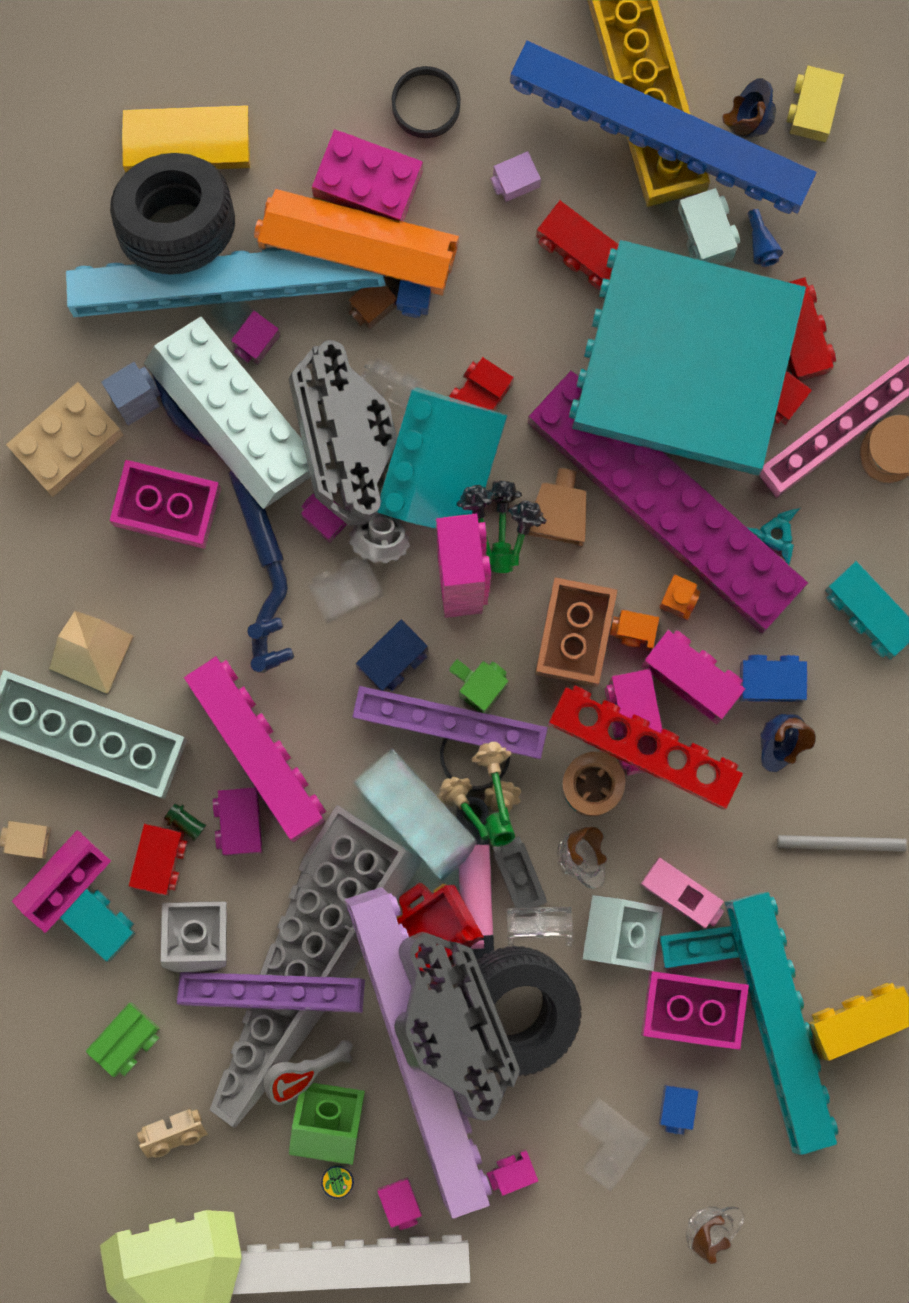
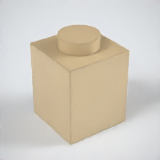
[0,821,51,859]

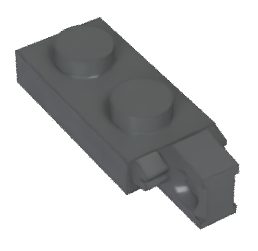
[493,836,548,914]

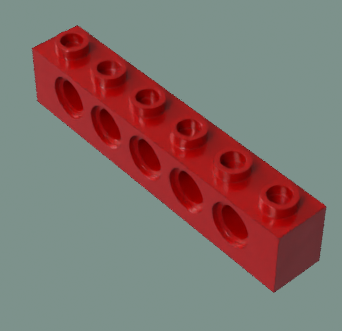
[548,685,744,810]

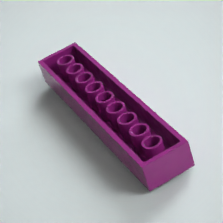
[527,370,808,634]

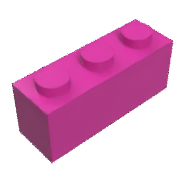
[12,830,111,933]

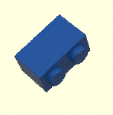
[740,655,807,702]

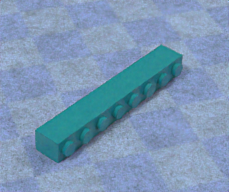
[724,892,839,1155]

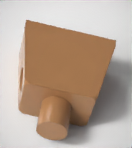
[528,468,586,546]

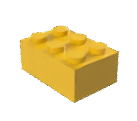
[808,983,909,1061]

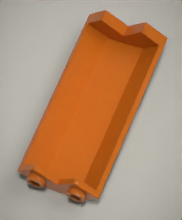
[254,189,459,296]

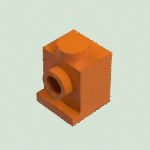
[659,574,701,621]
[610,610,660,652]

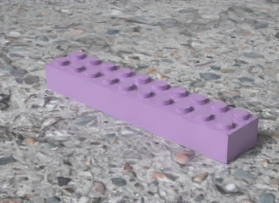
[345,887,492,1219]

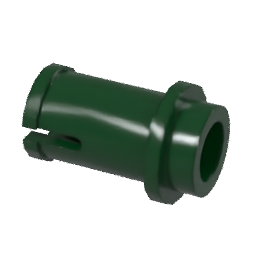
[164,803,206,841]

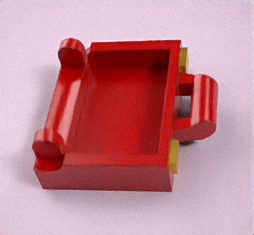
[396,883,484,971]

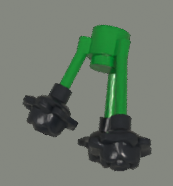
[456,481,547,573]

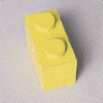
[786,65,844,142]

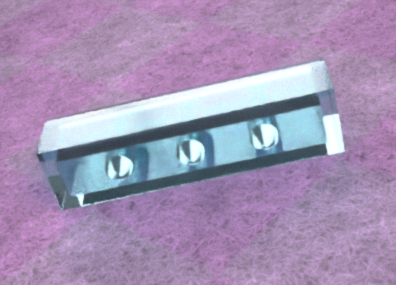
[354,748,476,882]

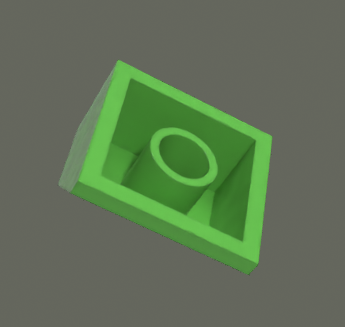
[289,1083,365,1165]

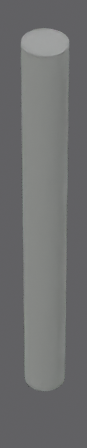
[777,835,907,851]

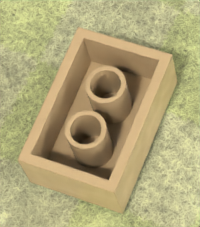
[6,382,123,497]

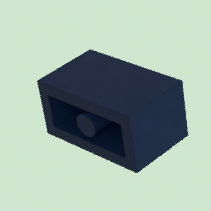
[355,619,428,692]

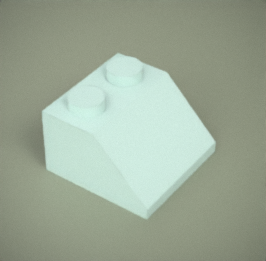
[582,895,663,971]

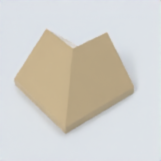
[49,611,134,694]

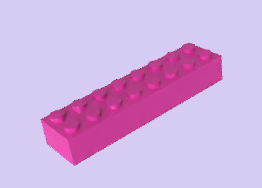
[436,514,491,618]

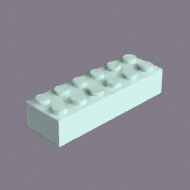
[144,317,310,509]
[0,670,187,800]

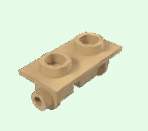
[137,1108,208,1158]

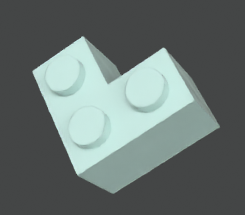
[678,188,740,265]

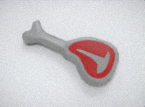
[263,1040,353,1105]

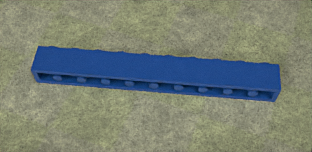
[510,40,817,214]

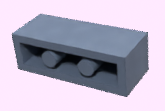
[101,362,161,426]

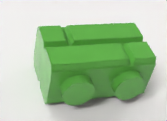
[86,1002,160,1077]

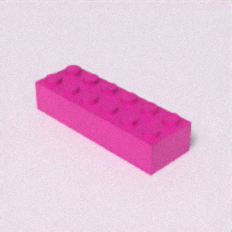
[183,656,327,842]

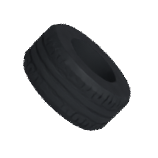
[110,153,235,275]
[457,946,582,1076]

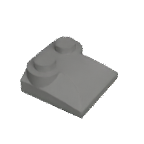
[161,902,227,972]

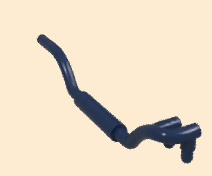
[146,356,295,673]

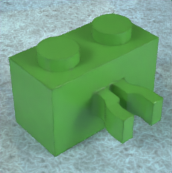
[449,659,509,714]

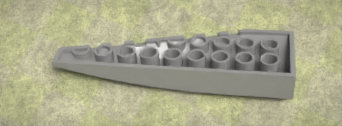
[210,805,423,1128]

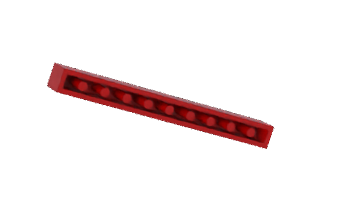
[536,200,812,425]

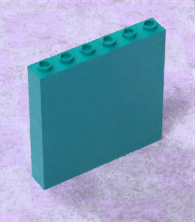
[569,240,806,476]

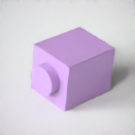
[490,151,541,202]

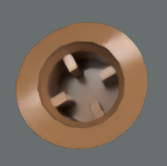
[860,415,909,483]
[563,751,626,816]

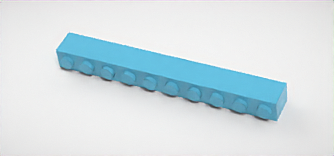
[66,247,386,317]

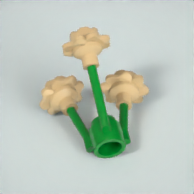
[437,742,521,847]

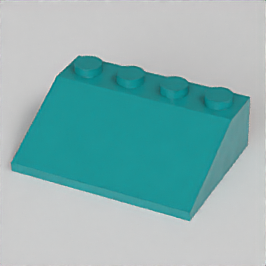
[377,387,508,529]

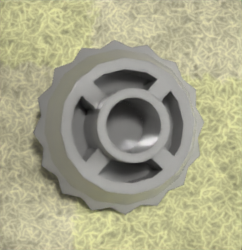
[349,513,410,564]

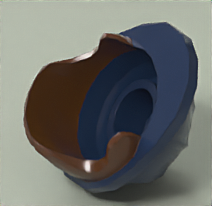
[722,78,776,139]
[760,714,816,772]

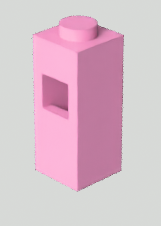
[640,857,724,929]

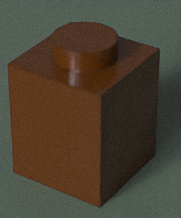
[348,285,397,329]

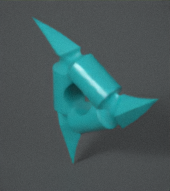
[747,508,801,565]

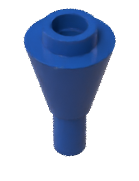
[747,209,784,267]

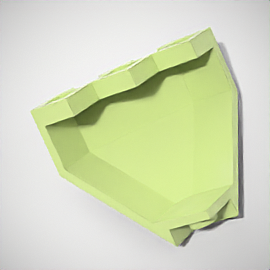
[100,1210,242,1303]

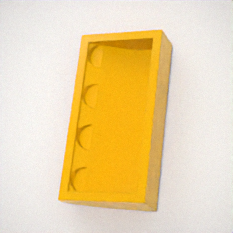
[122,105,250,173]

